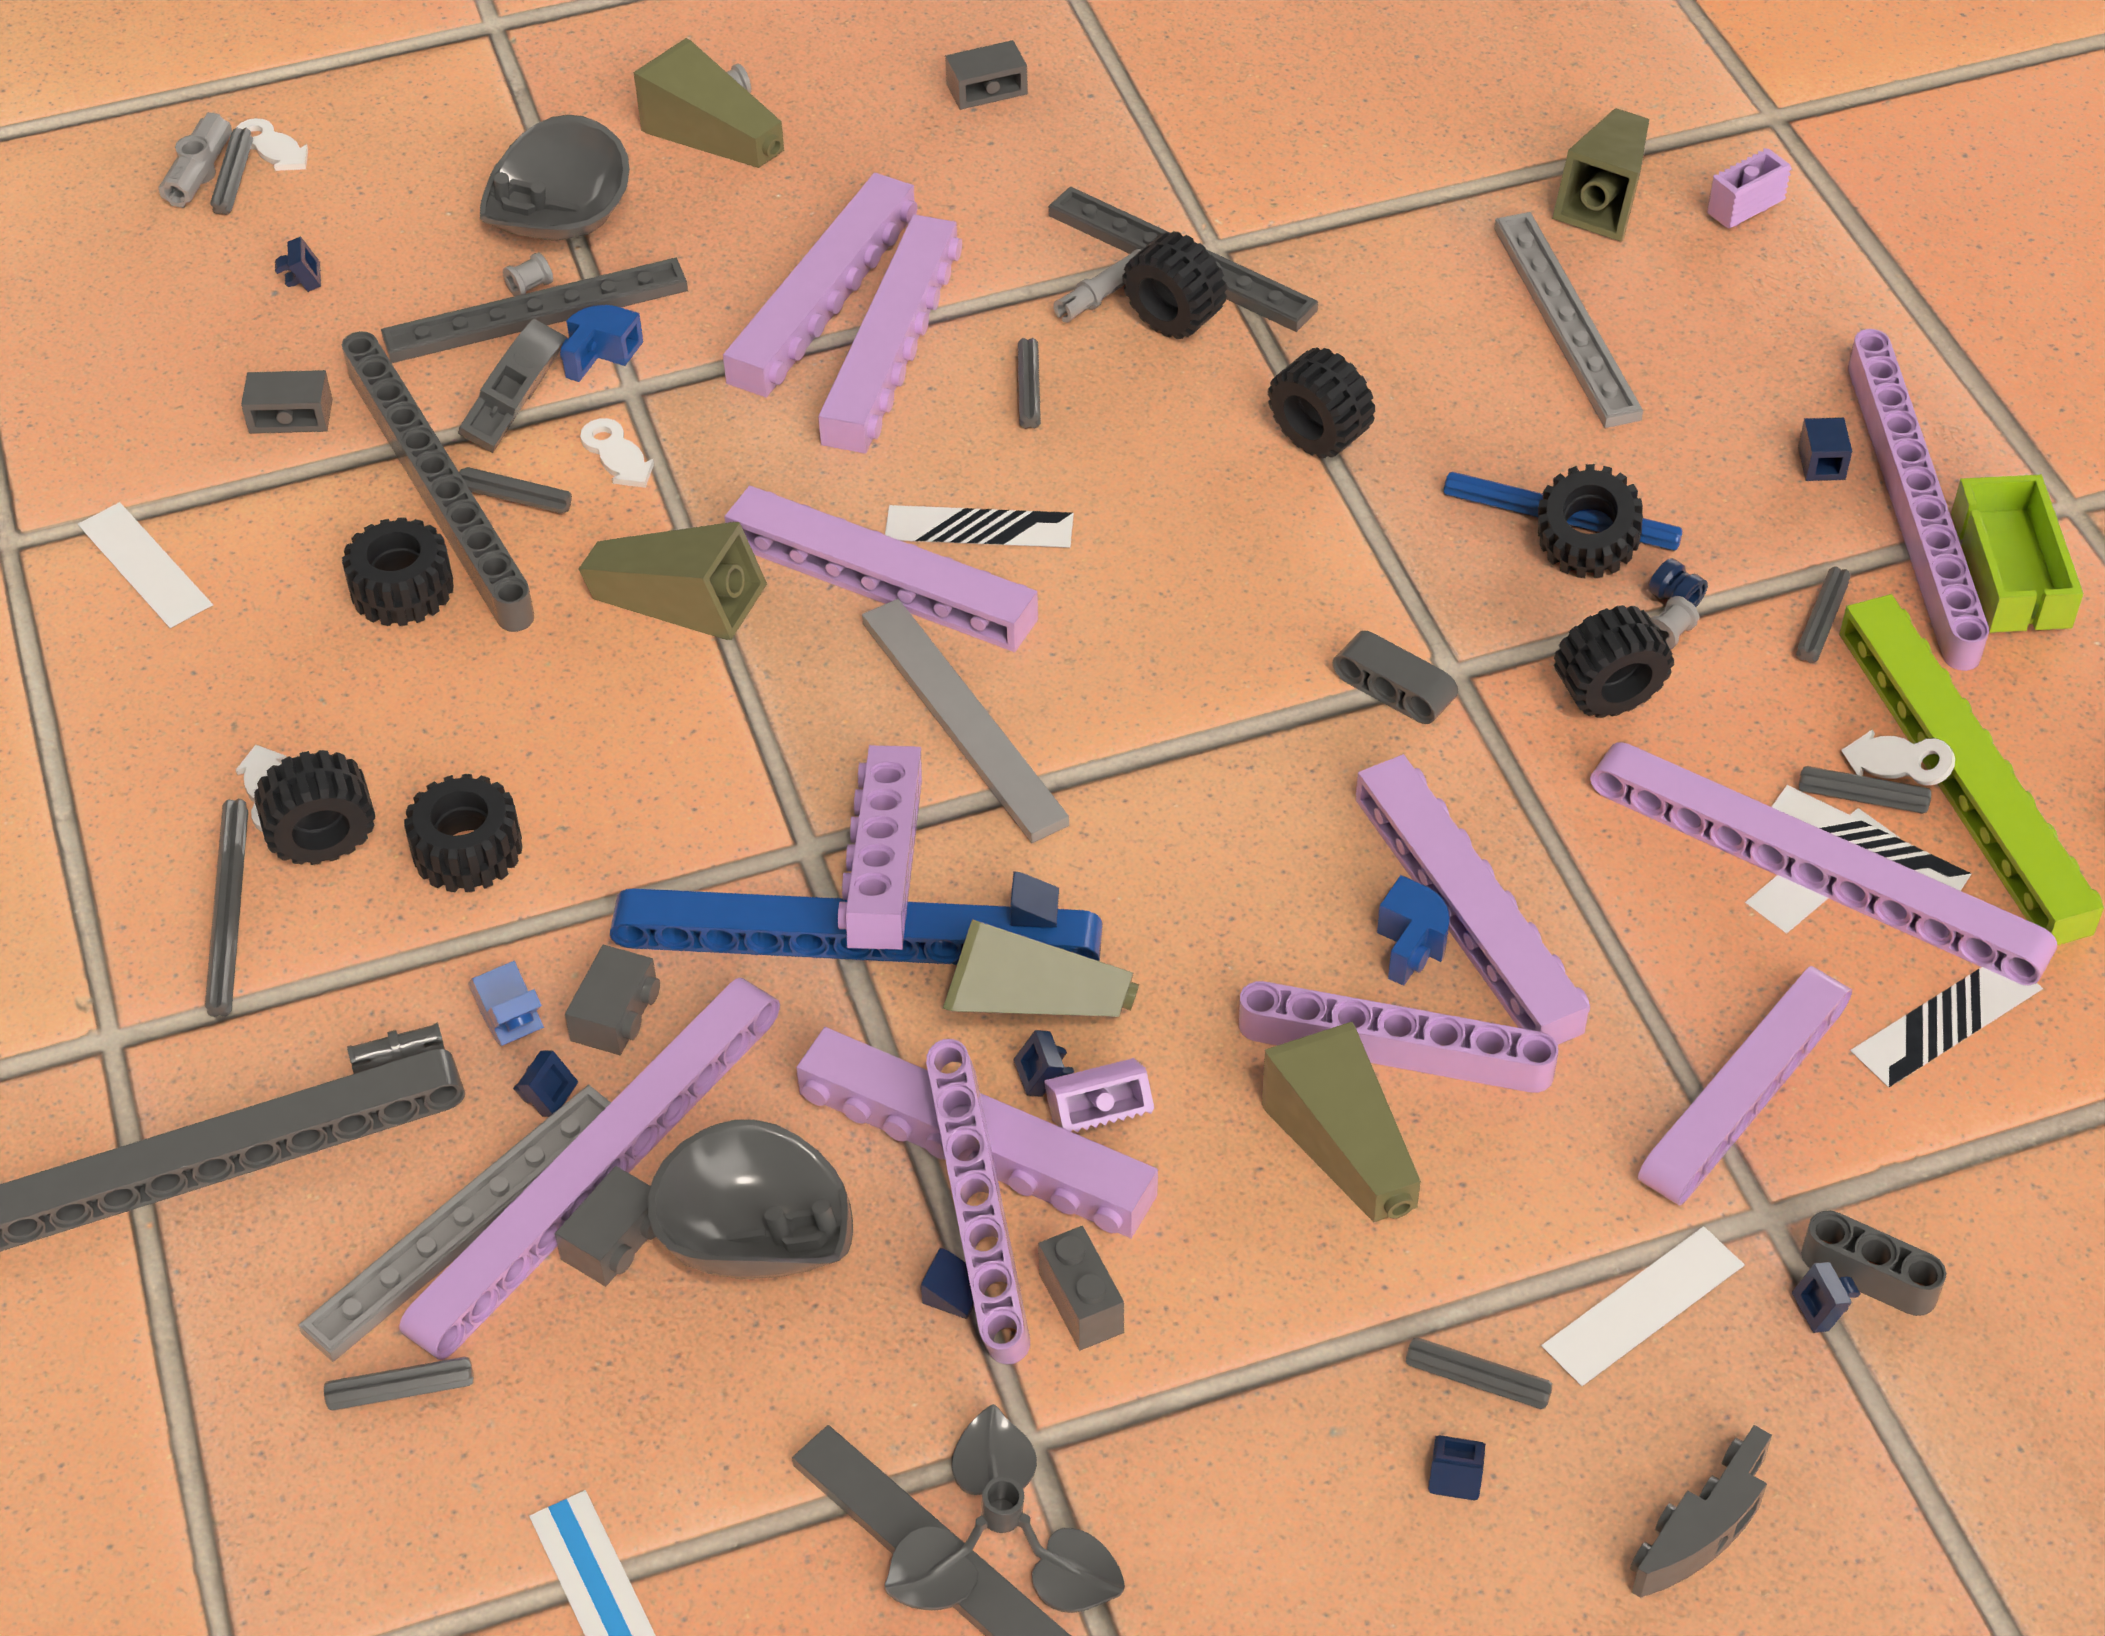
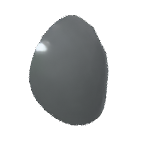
[480,115,630,241]
[647,1120,853,1279]

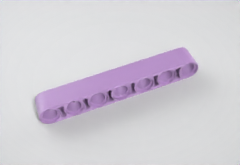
[1638,966,1852,1206]
[1239,981,1558,1093]
[926,1039,1030,1364]

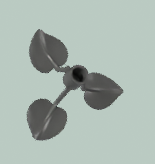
[885,1404,1125,1613]

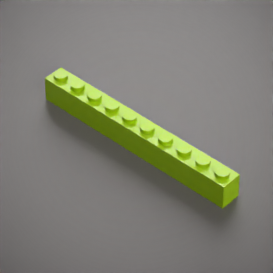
[1839,594,2104,946]

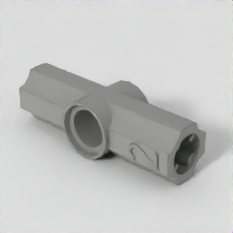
[158,112,232,208]

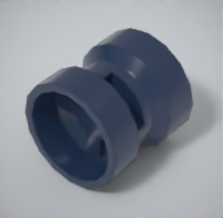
[1648,558,1708,607]

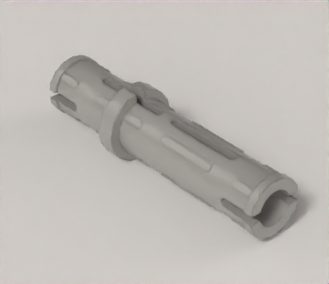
[1054,249,1141,323]

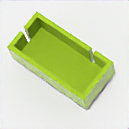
[1951,474,2084,633]

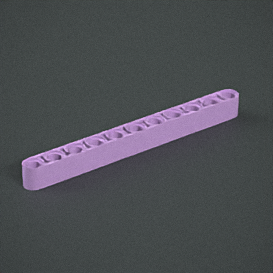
[1848,329,1989,671]
[1590,742,2057,985]
[399,978,780,1360]

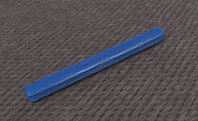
[1444,472,1683,551]

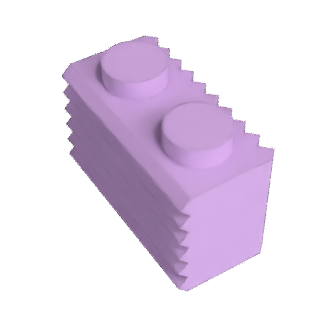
[1707,148,1792,228]
[1044,1058,1154,1132]

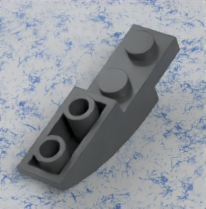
[458,318,568,453]
[1630,1425,1772,1598]

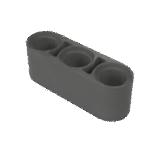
[1332,631,1458,724]
[1801,1210,1947,1316]

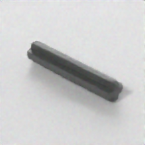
[210,127,253,215]
[1018,338,1041,429]
[459,467,572,514]
[1796,566,1851,663]
[1799,766,1931,814]
[1406,1337,1552,1409]
[324,1357,474,1410]

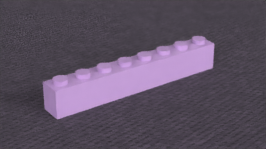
[723,172,917,398]
[818,214,962,454]
[724,485,1038,652]
[1356,754,1590,1045]
[796,1027,1158,1239]

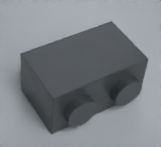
[945,40,1028,110]
[241,370,333,434]
[565,944,660,1056]
[554,1166,656,1287]
[1038,1225,1124,1351]

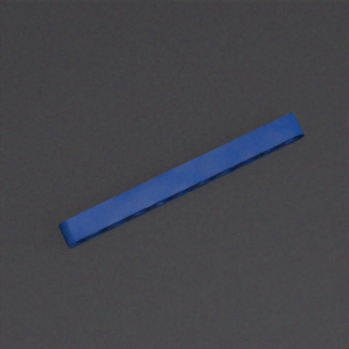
[609,889,1103,965]

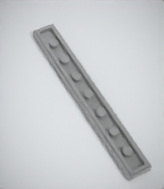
[1494,212,1643,428]
[862,598,1069,843]
[298,1084,611,1362]

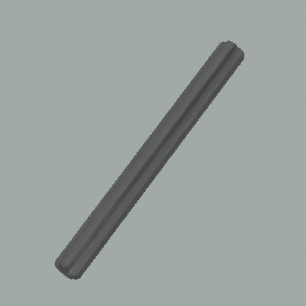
[205,798,248,1017]

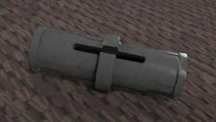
[347,1022,445,1074]

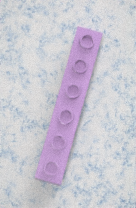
[838,745,922,950]

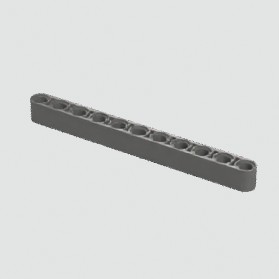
[341,331,535,632]
[0,1049,465,1252]

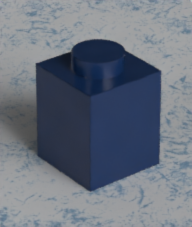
[1798,417,1852,481]

